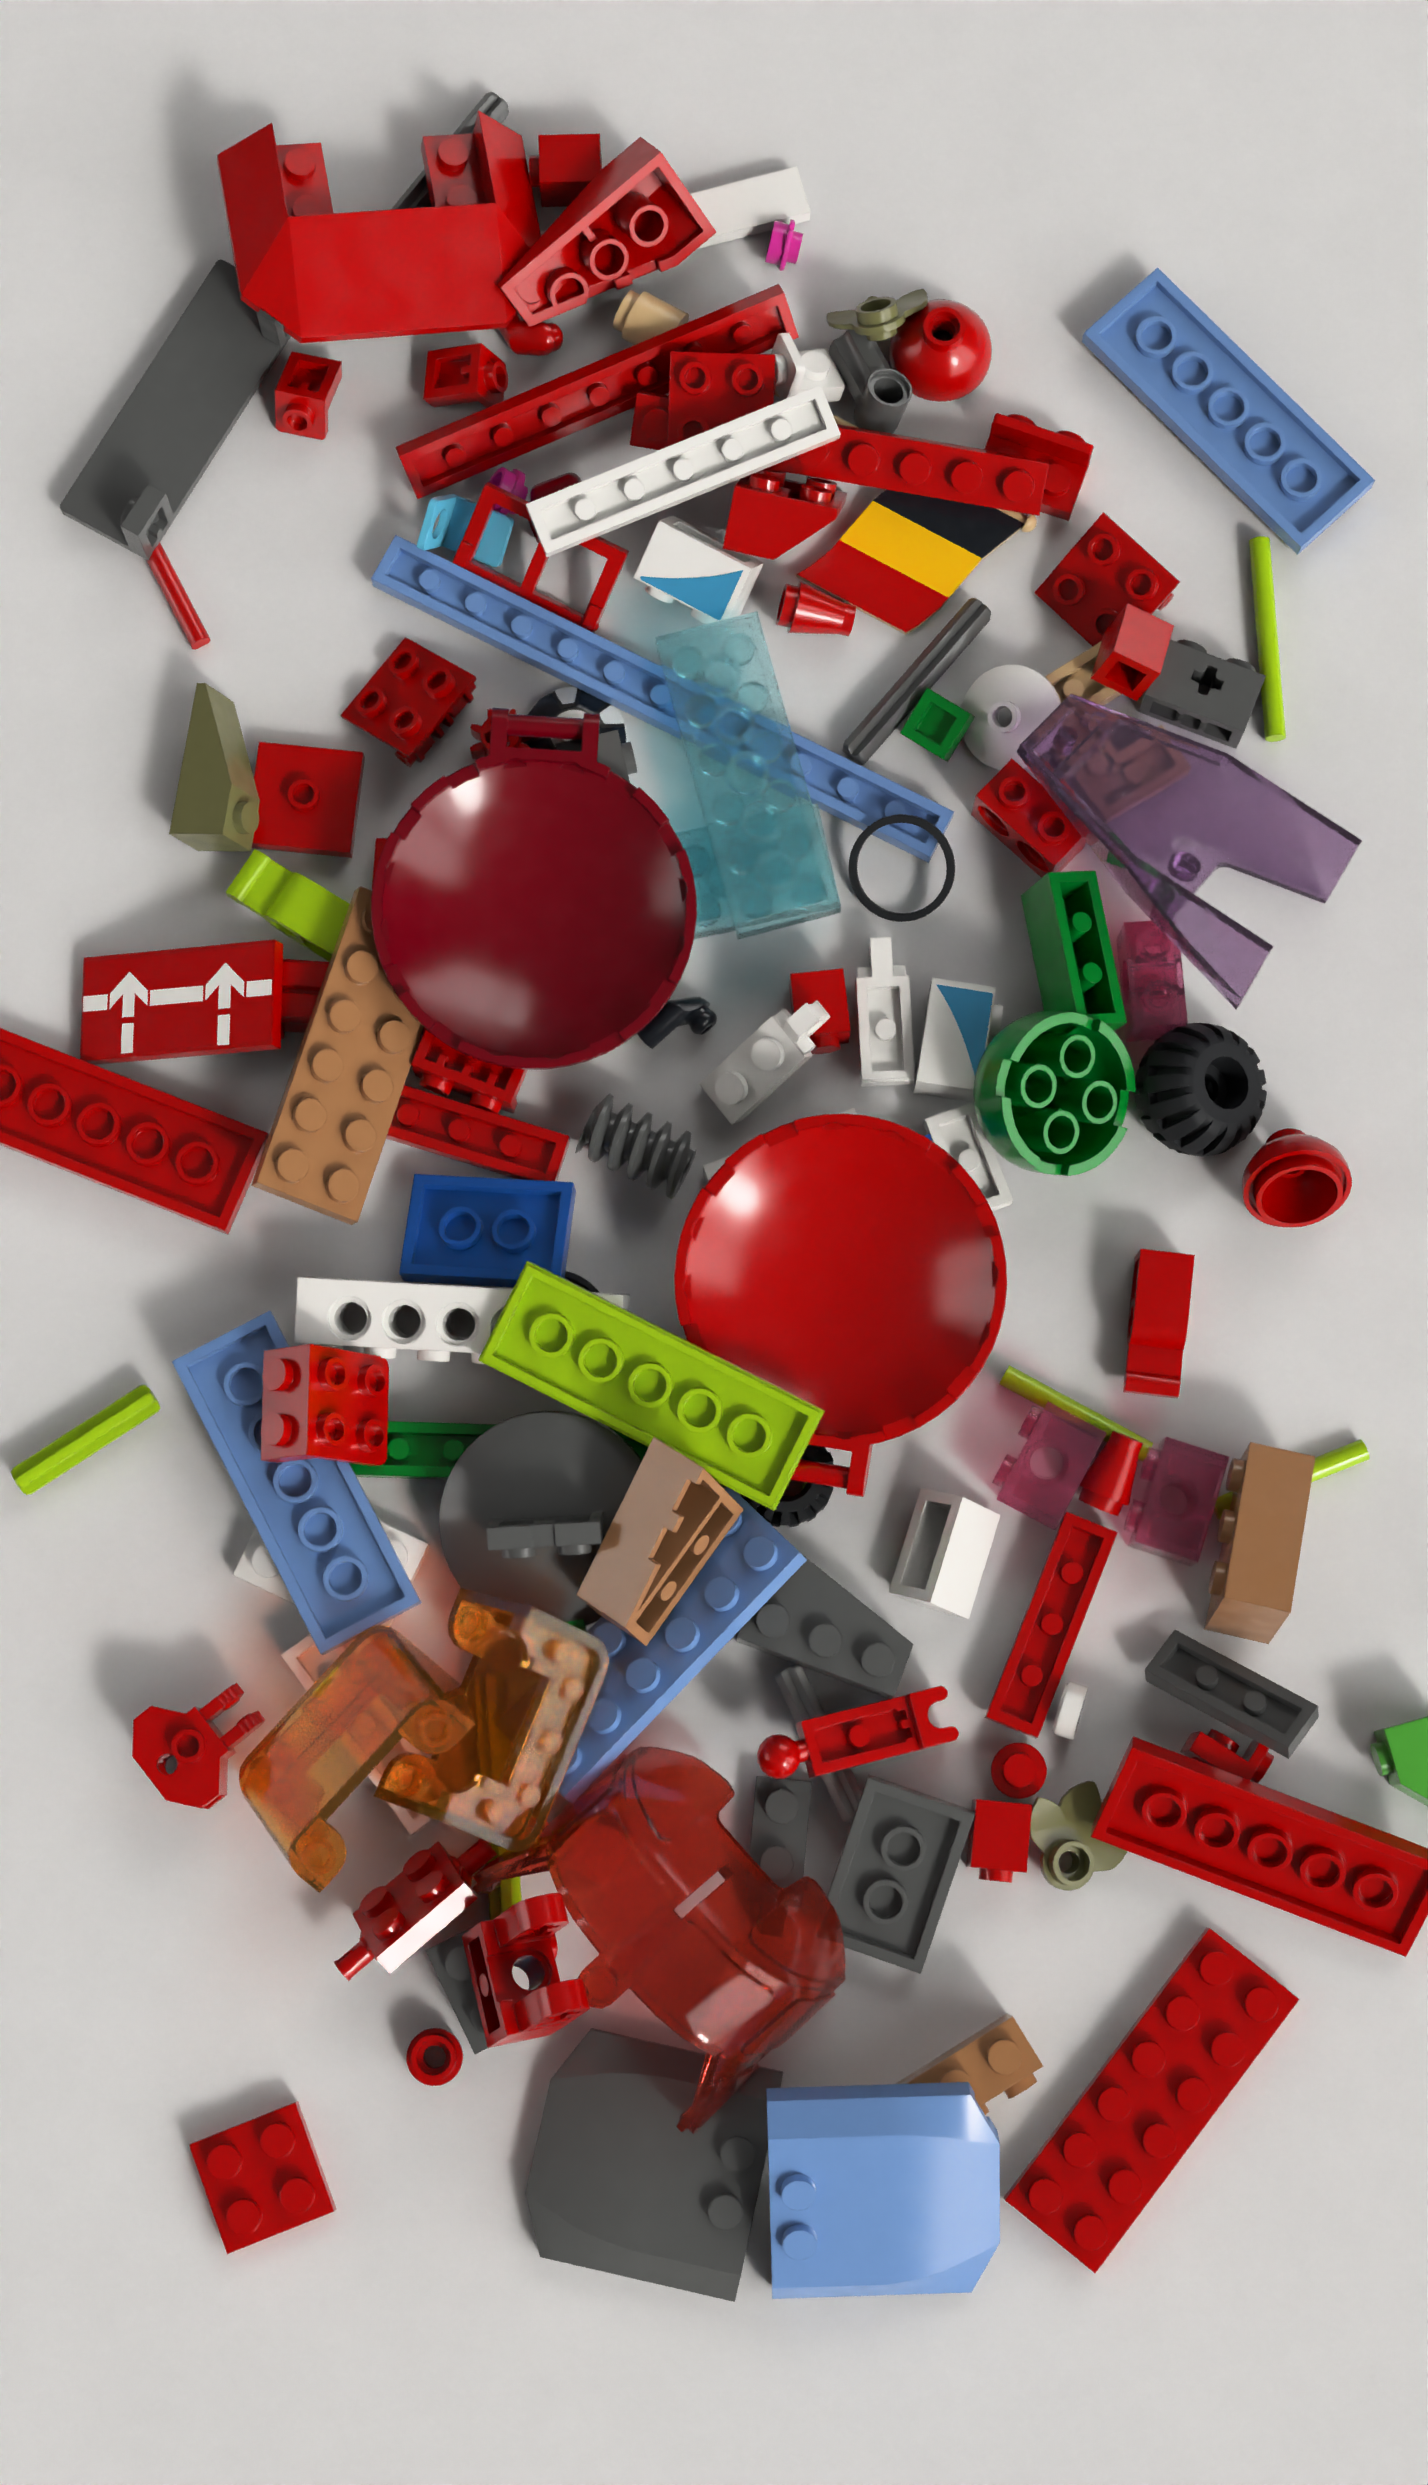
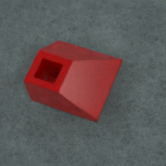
[722,469,847,560]

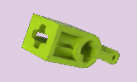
[226,849,350,962]

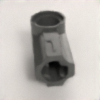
[828,330,912,434]

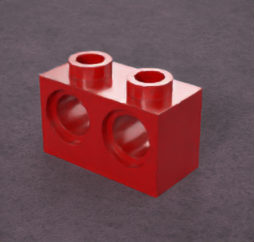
[971,758,1090,878]

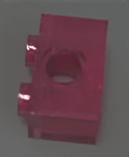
[1116,919,1188,1042]
[992,1400,1107,1530]
[1123,1437,1229,1567]

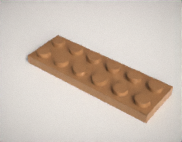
[251,886,424,1225]

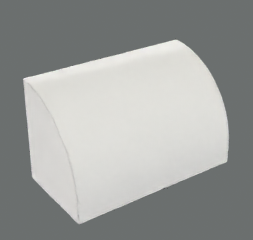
[889,1488,1001,1619]

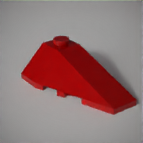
[497,136,716,327]

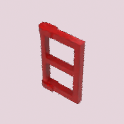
[453,482,629,633]

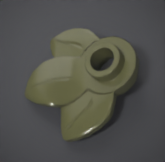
[826,289,928,341]
[1030,1781,1127,1891]

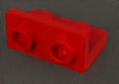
[984,413,1094,521]
[411,1029,527,1114]

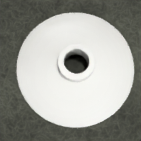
[961,665,1062,770]

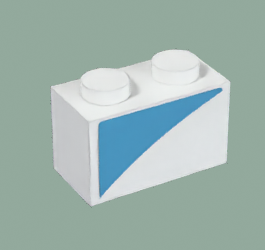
[633,515,764,627]
[913,977,1003,1102]

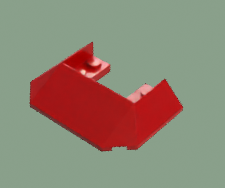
[217,110,541,343]

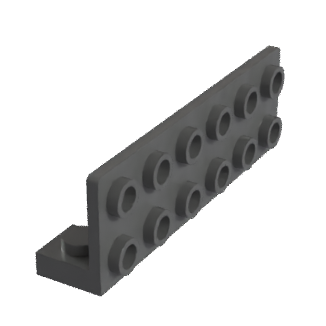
[60,259,291,560]

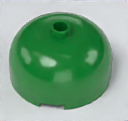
[973,1011,1136,1176]

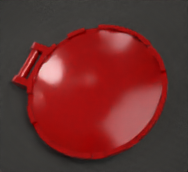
[674,1113,1007,1497]

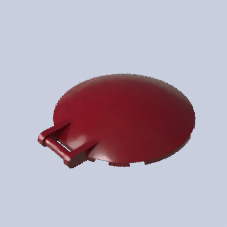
[371,708,697,1070]

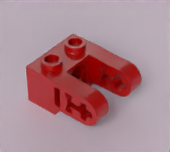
[462,1893,590,2048]

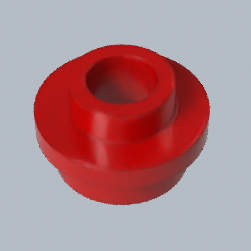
[406,2028,463,2086]

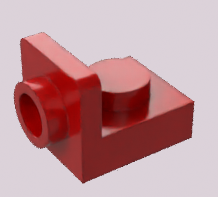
[423,343,508,408]
[275,351,342,440]
[1180,1729,1274,1783]

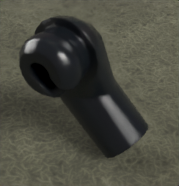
[637,997,717,1049]

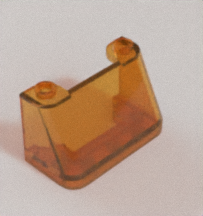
[374,1588,609,1852]
[239,1625,476,1893]

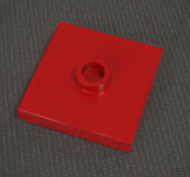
[252,742,365,858]

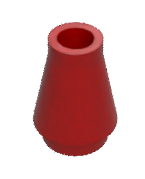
[776,582,856,637]
[1078,1430,1143,1516]

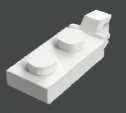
[855,937,915,1087]
[699,1000,831,1125]

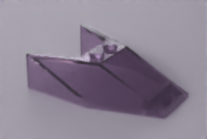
[1016,694,1362,1010]

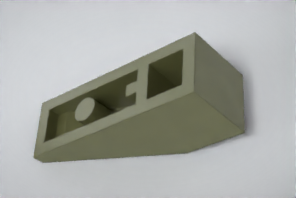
[169,683,260,852]

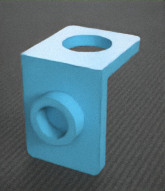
[417,494,514,567]

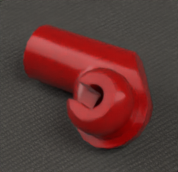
[498,313,563,356]

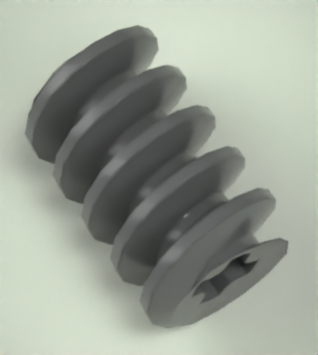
[575,1094,696,1199]

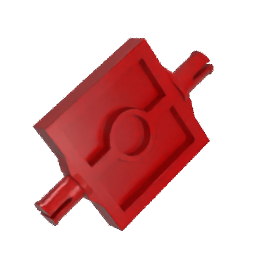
[334,1836,498,1981]

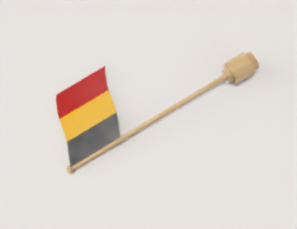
[613,290,1037,635]

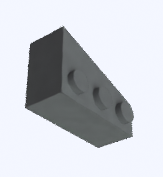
[737,1555,913,1699]

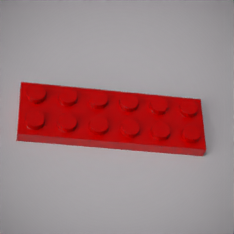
[0,1028,269,1235]
[1091,1736,1428,1957]
[1003,1928,1300,2273]

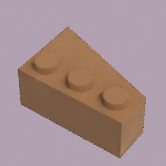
[577,1437,744,1646]
[1204,1442,1315,1644]

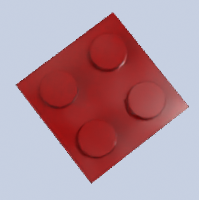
[189,2101,336,2254]

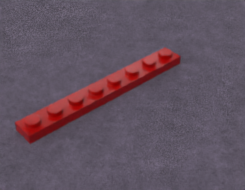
[395,284,799,499]
[630,390,1049,516]

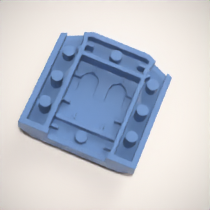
[766,2082,1000,2299]

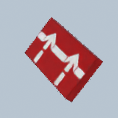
[80,939,283,1065]

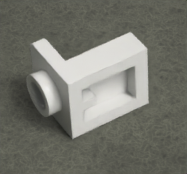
[771,332,845,402]

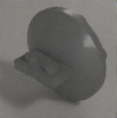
[439,1411,642,1631]

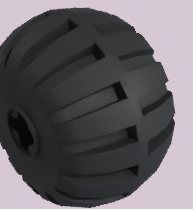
[1134,1023,1267,1157]

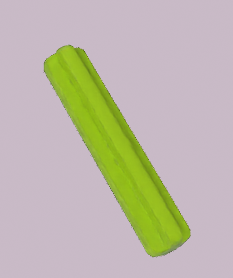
[11,1384,161,1495]

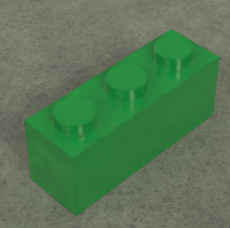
[1021,871,1127,1034]

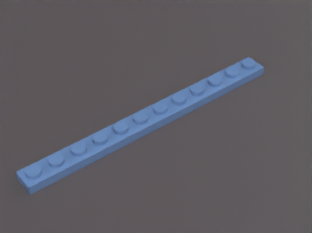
[371,535,954,863]

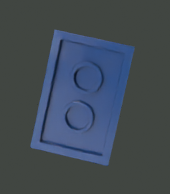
[399,1174,576,1288]

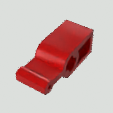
[1123,1249,1195,1399]

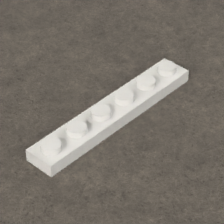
[526,385,841,557]

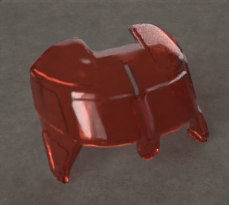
[472,1746,846,2134]

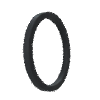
[848,814,955,922]

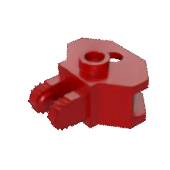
[132,1683,265,1809]

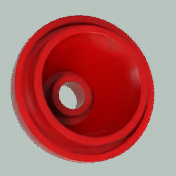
[889,299,992,402]
[1242,1128,1352,1227]

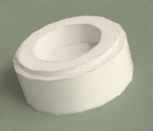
[1052,1681,1088,1740]

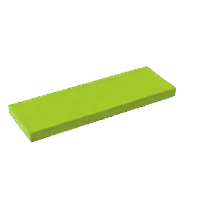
[478,1261,825,1511]

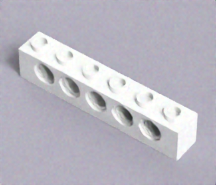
[294,1276,630,1364]

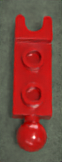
[757,1686,959,1779]

